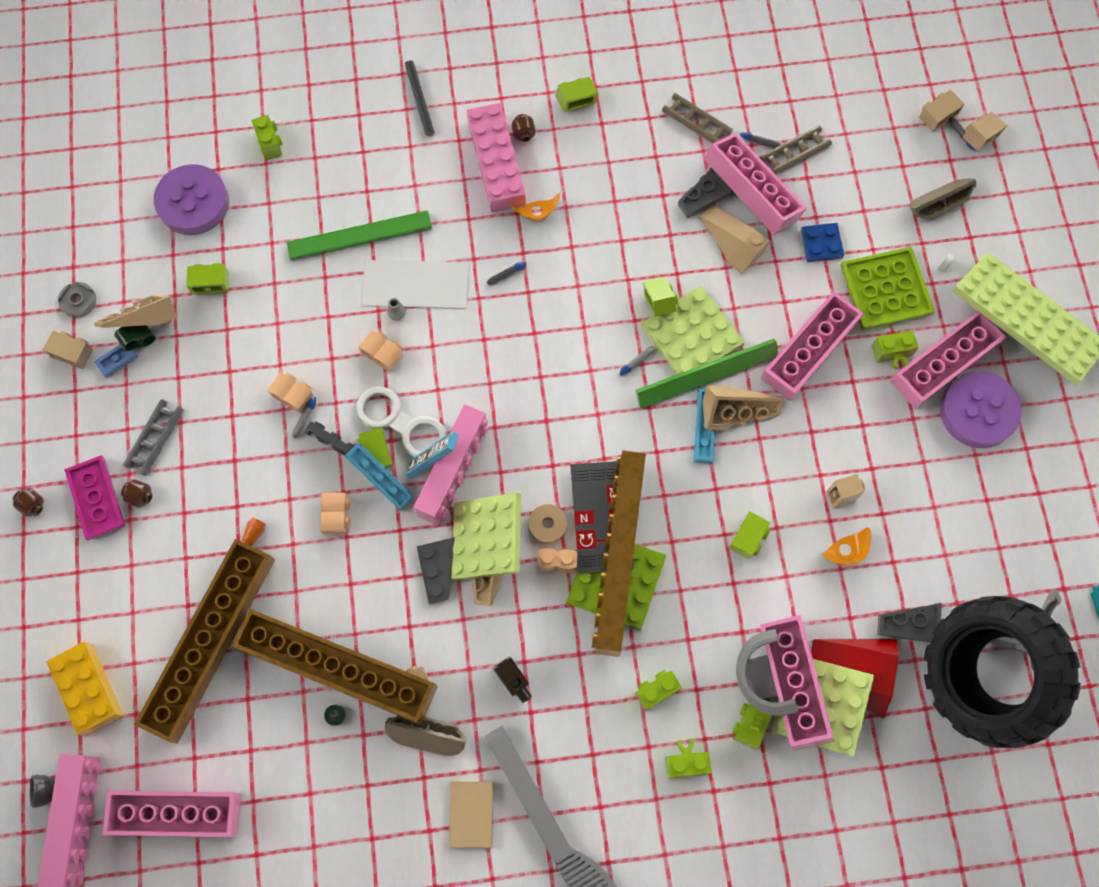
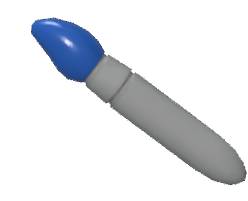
[620,346,655,376]
[292,397,316,438]

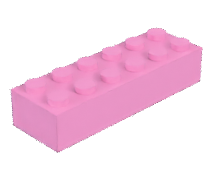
[466,103,526,212]
[704,133,807,235]
[761,291,864,401]
[890,311,1006,410]
[413,404,489,526]
[760,615,835,751]
[37,754,101,887]
[102,791,241,837]

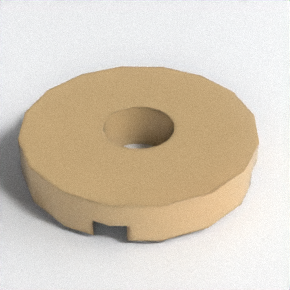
[529,504,567,543]

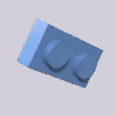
[94,344,138,378]

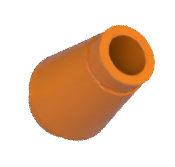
[241,517,266,546]

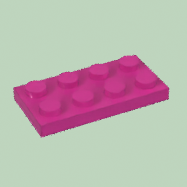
[64,455,126,541]

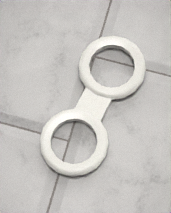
[356,387,447,457]

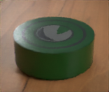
[324,705,346,726]

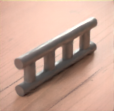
[123,399,184,476]

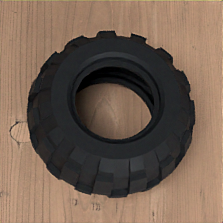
[924,596,1081,748]

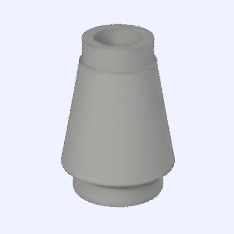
[387,298,406,320]

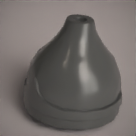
[29,774,55,808]

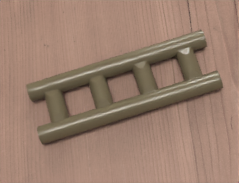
[662,93,733,143]
[759,125,832,175]

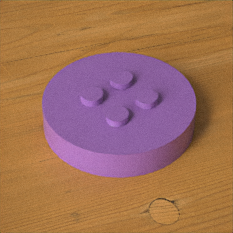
[154,164,229,235]
[940,372,1022,448]

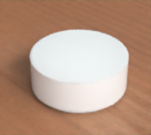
[938,253,955,272]

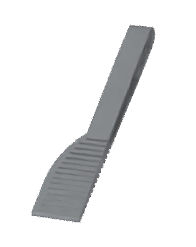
[485,725,617,887]

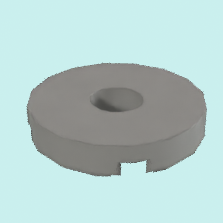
[58,282,96,318]

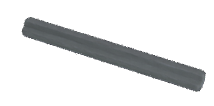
[405,60,435,136]

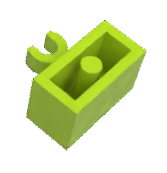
[871,330,919,370]
[732,702,772,750]
[665,739,712,778]

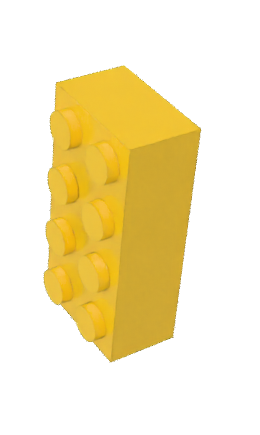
[46,642,124,736]

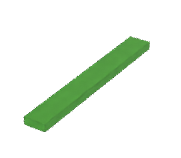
[286,210,432,261]
[635,338,778,408]

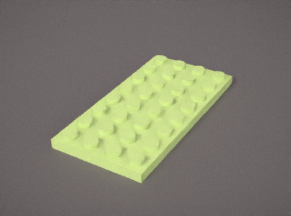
[952,252,1099,386]

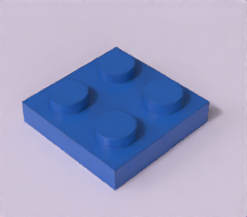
[801,223,844,262]

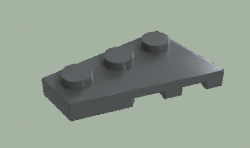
[678,167,733,218]
[304,421,355,456]
[416,537,455,604]
[877,602,942,642]

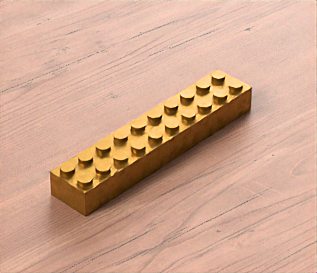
[591,450,646,657]
[134,539,275,744]
[232,609,438,725]

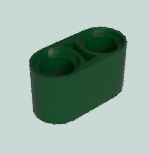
[114,325,156,351]

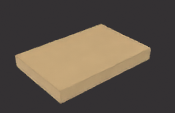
[449,781,493,848]

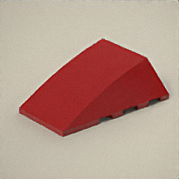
[811,639,899,719]

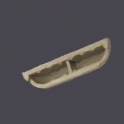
[909,178,976,219]
[385,716,466,756]

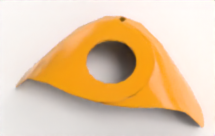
[511,193,560,223]
[822,527,871,565]

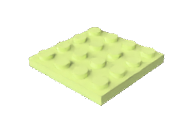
[641,286,745,374]
[451,492,521,580]
[771,659,874,757]

